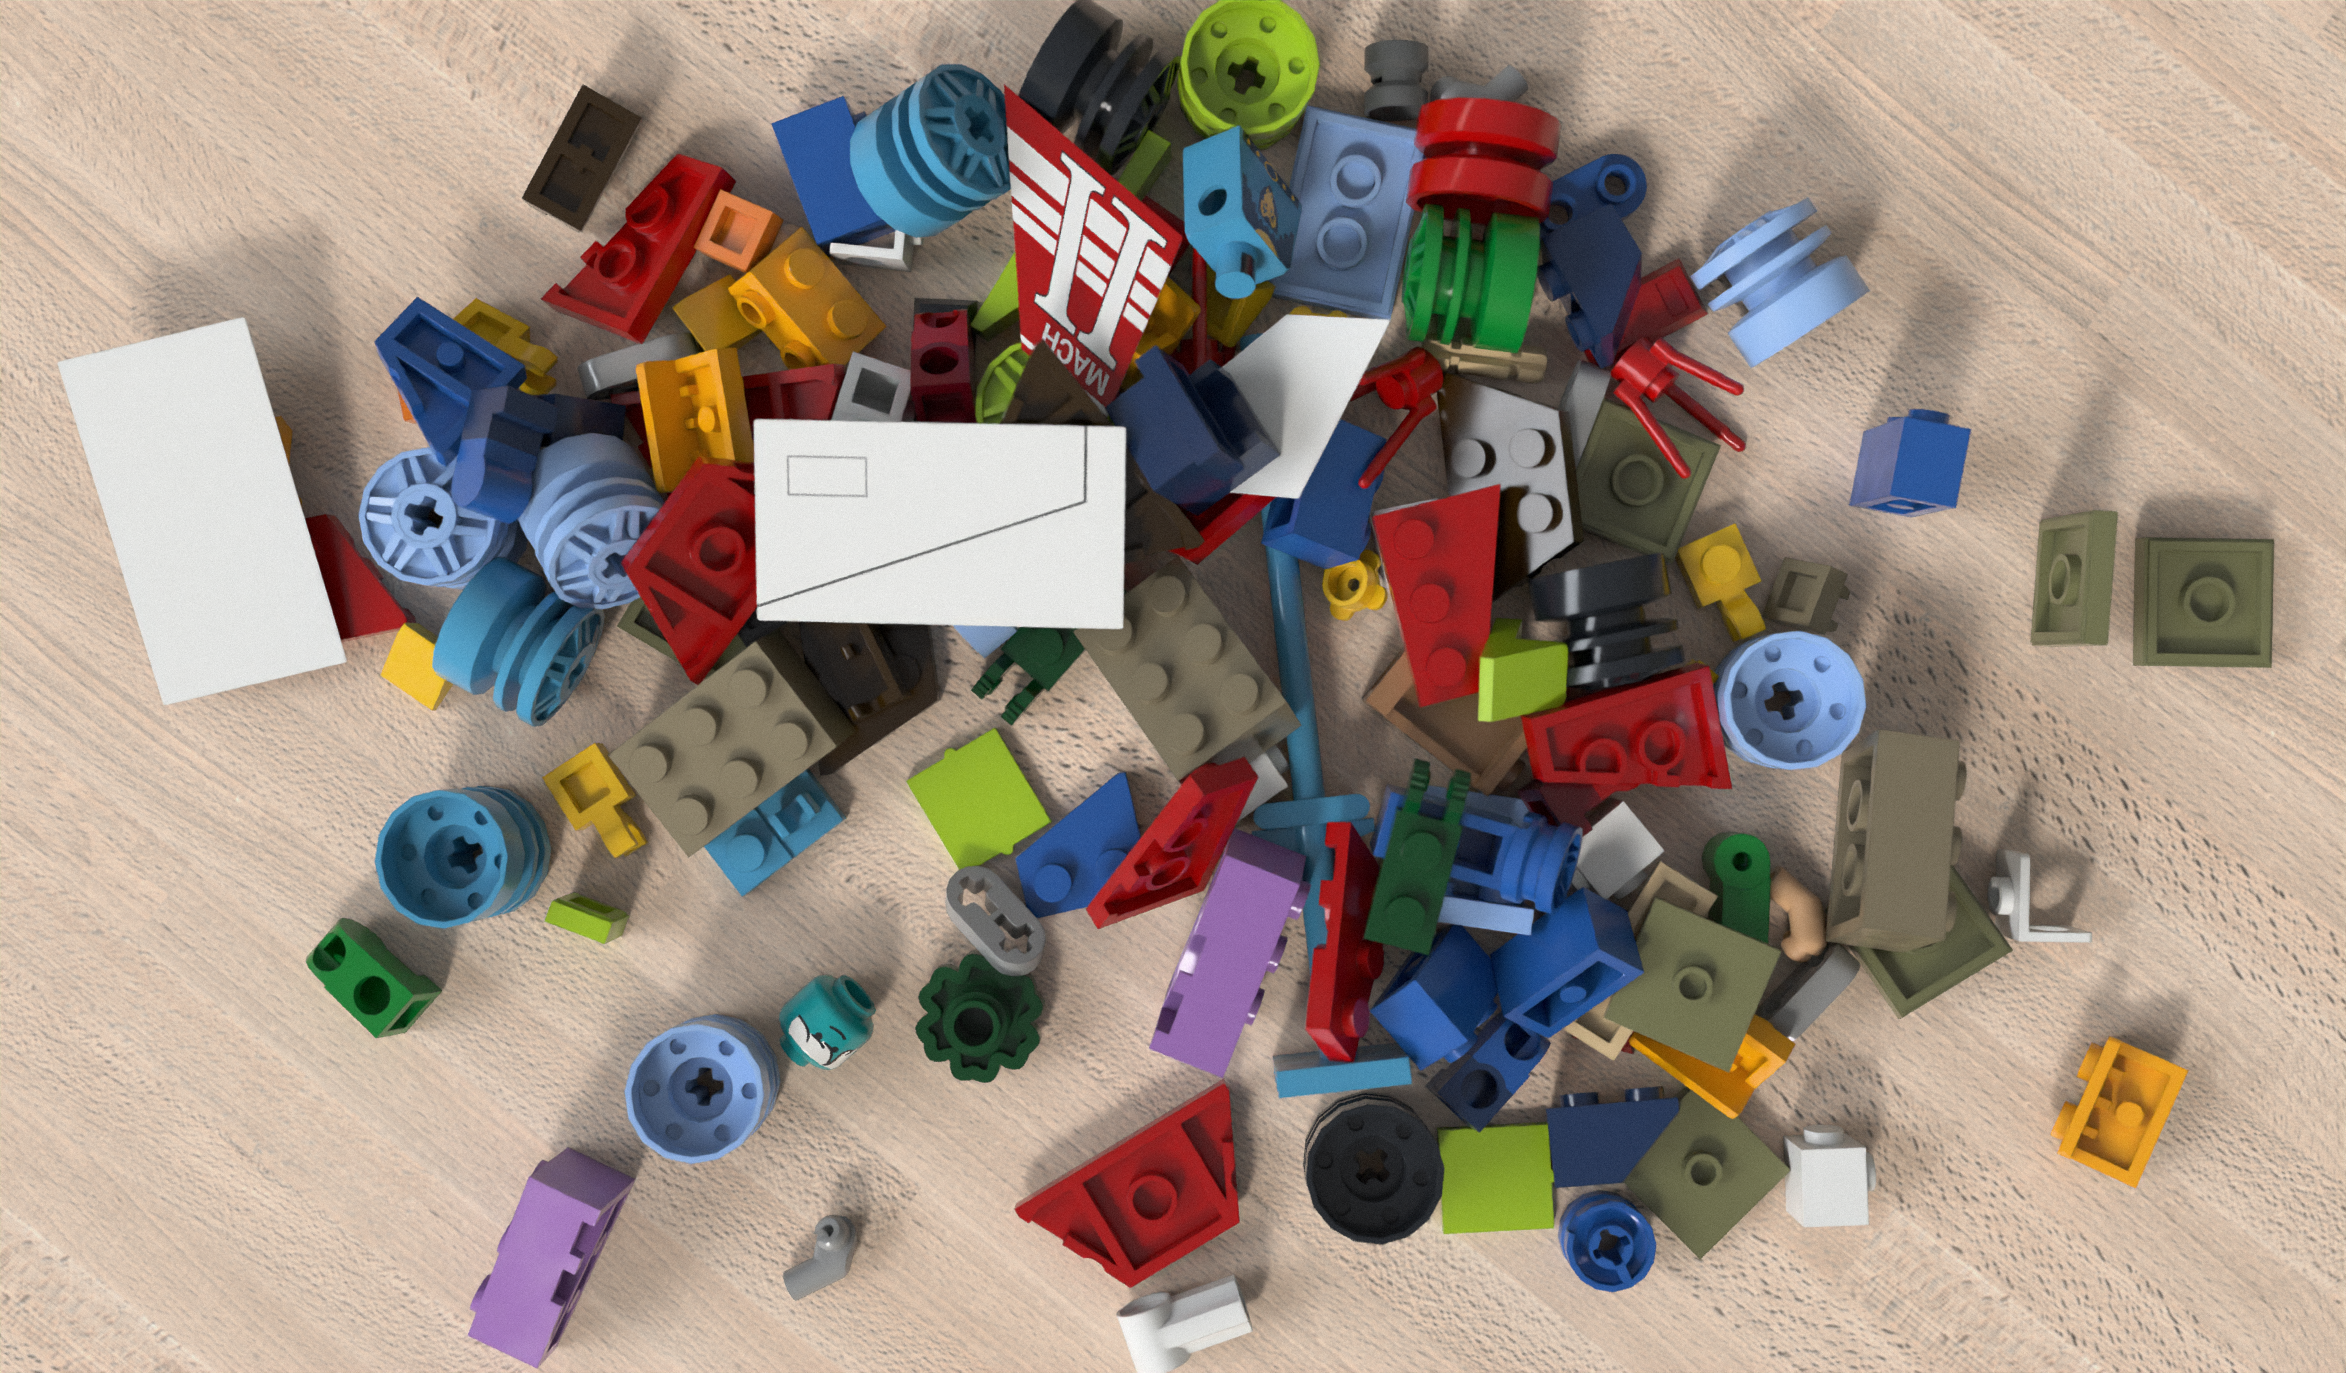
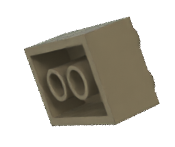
[1074,556,1302,785]
[608,629,856,857]
[1825,729,1967,953]

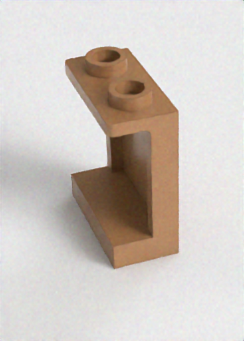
[1361,646,1568,796]

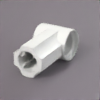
[1116,1274,1253,1373]

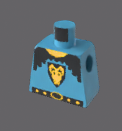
[1183,125,1302,299]

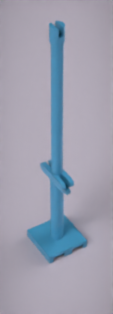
[1240,333,1412,1098]

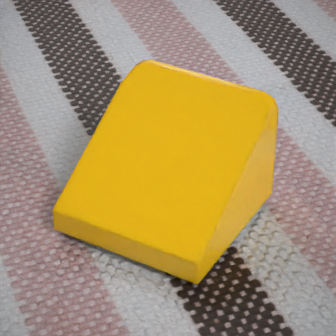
[1191,262,1276,347]
[672,274,762,351]
[381,623,453,711]

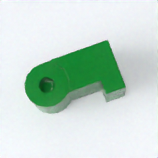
[1701,831,1771,943]
[306,918,442,1038]

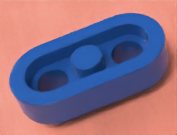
[1539,154,1647,249]

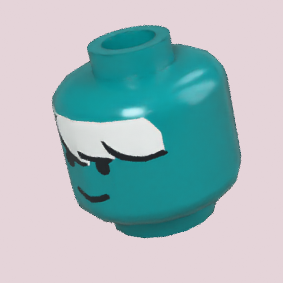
[779,975,876,1070]

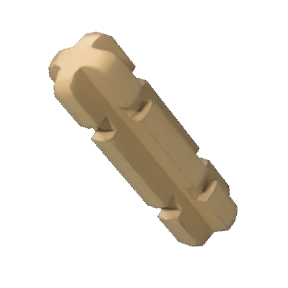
[1422,333,1547,383]

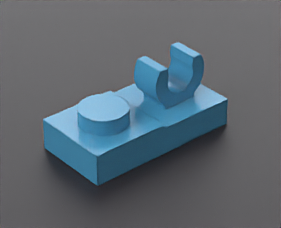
[704,769,847,896]

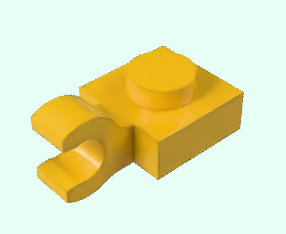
[453,298,558,395]
[1675,523,1766,642]
[542,743,648,858]

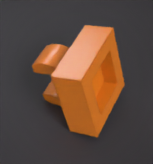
[693,189,784,273]

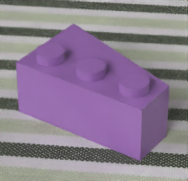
[1149,828,1311,1078]
[467,1147,636,1368]

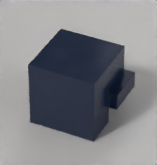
[1105,345,1281,516]

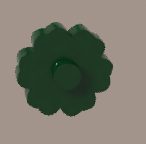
[915,950,1045,1083]

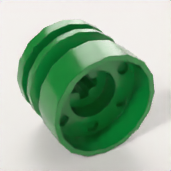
[1401,204,1540,353]

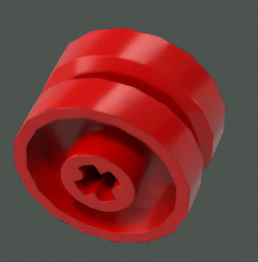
[1406,97,1562,226]

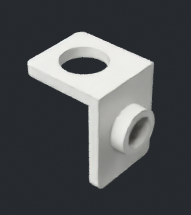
[829,230,925,272]
[1988,849,2092,943]

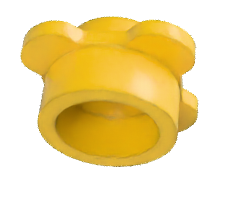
[1322,550,1388,621]

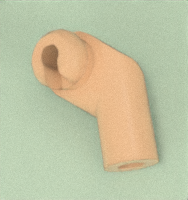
[1770,865,1828,963]

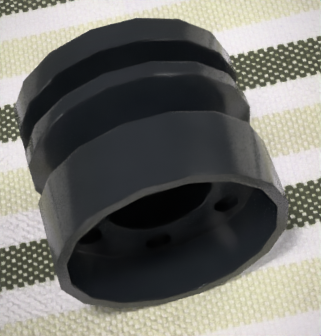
[1018,0,1181,175]
[1527,552,1685,690]
[1303,1091,1445,1245]

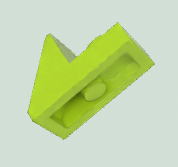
[1478,618,1568,722]

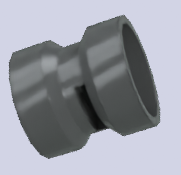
[1364,40,1428,121]

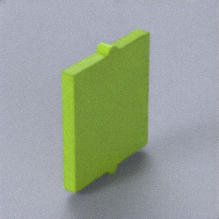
[906,727,1052,870]
[1437,1122,1554,1234]

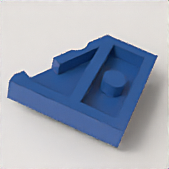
[374,297,527,467]
[1015,771,1142,919]

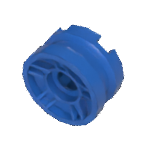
[1500,811,1583,915]
[1558,1190,1657,1292]

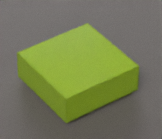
[544,892,629,944]

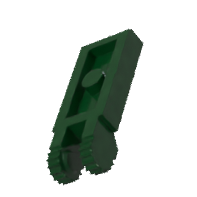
[971,589,1127,726]
[1363,758,1471,955]

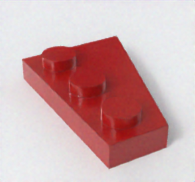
[1371,484,1501,707]

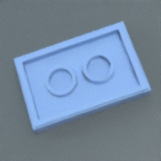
[1269,105,1426,320]

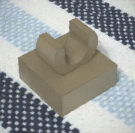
[1762,557,1850,635]

